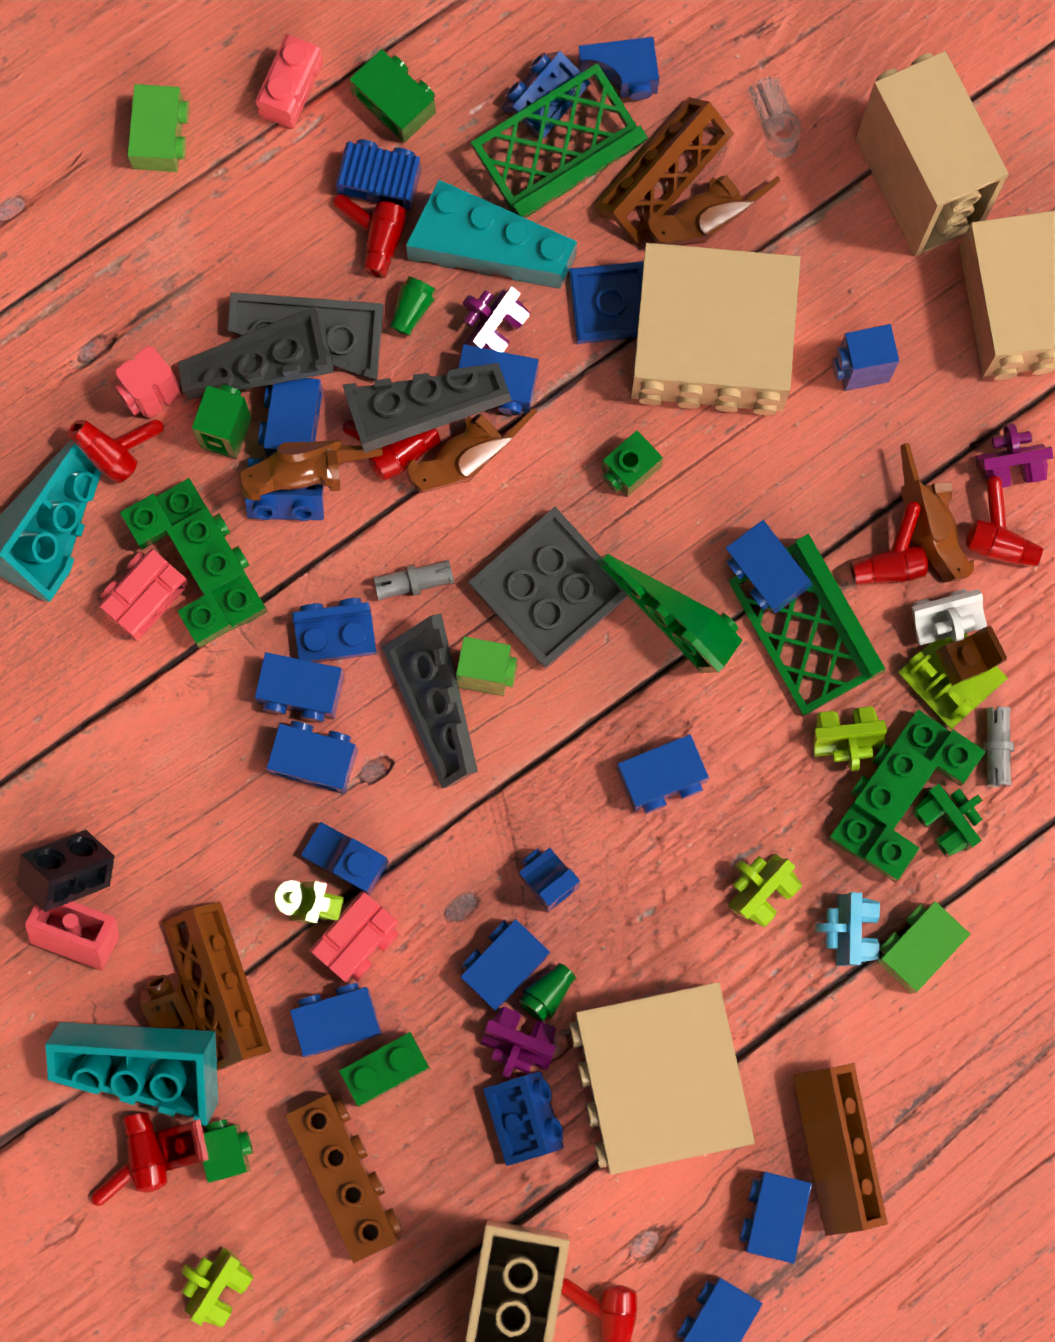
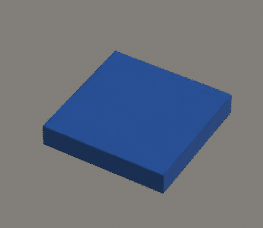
[569,261,643,344]

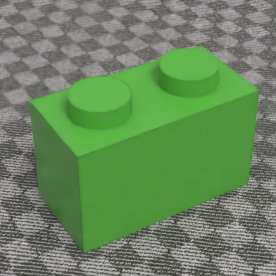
[128,84,190,172]
[456,636,517,696]
[877,901,971,994]

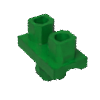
[912,783,983,857]

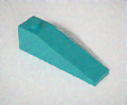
[0,440,101,602]

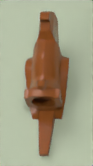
[647,176,780,245]
[407,408,537,494]
[240,440,383,500]
[900,443,974,582]

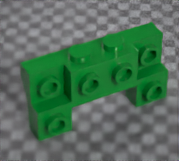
[120,478,268,648]
[828,709,986,883]

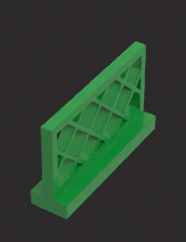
[470,63,648,218]
[728,533,886,716]

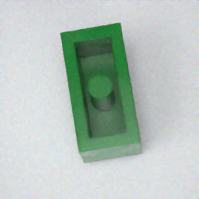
[349,49,436,143]
[191,384,252,460]
[339,1032,431,1107]

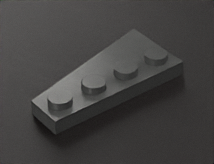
[228,292,384,380]
[178,306,334,400]
[343,363,512,453]
[382,613,478,789]

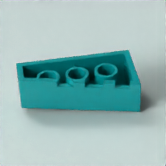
[406,180,577,289]
[45,1022,219,1126]

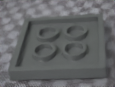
[468,507,629,670]

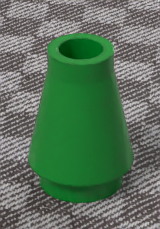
[389,276,436,336]
[519,963,576,1022]

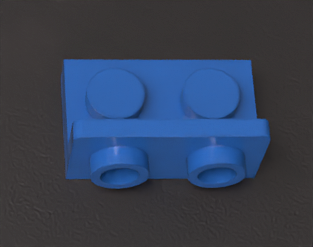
[501,51,591,138]
[245,458,325,521]
[292,598,377,663]
[483,1071,564,1166]

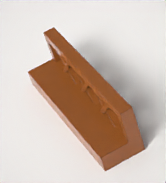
[593,97,734,243]
[162,902,271,1071]

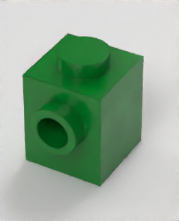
[602,430,663,497]
[203,1119,253,1183]

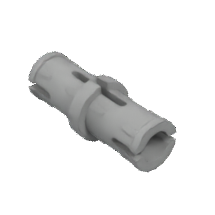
[373,559,454,601]
[983,707,1015,787]

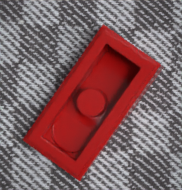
[158,1119,209,1171]

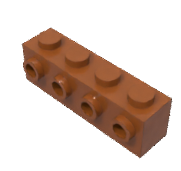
[793,1063,888,1236]
[285,1094,403,1263]

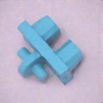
[815,892,880,967]

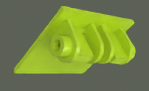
[898,633,1008,730]

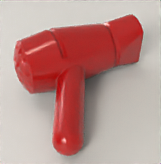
[333,194,406,278]
[66,420,164,484]
[343,420,441,481]
[966,475,1044,567]
[851,501,928,584]
[91,1113,168,1206]
[561,1278,637,1342]

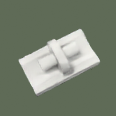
[911,589,987,645]

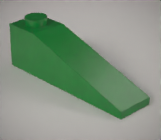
[596,554,743,673]

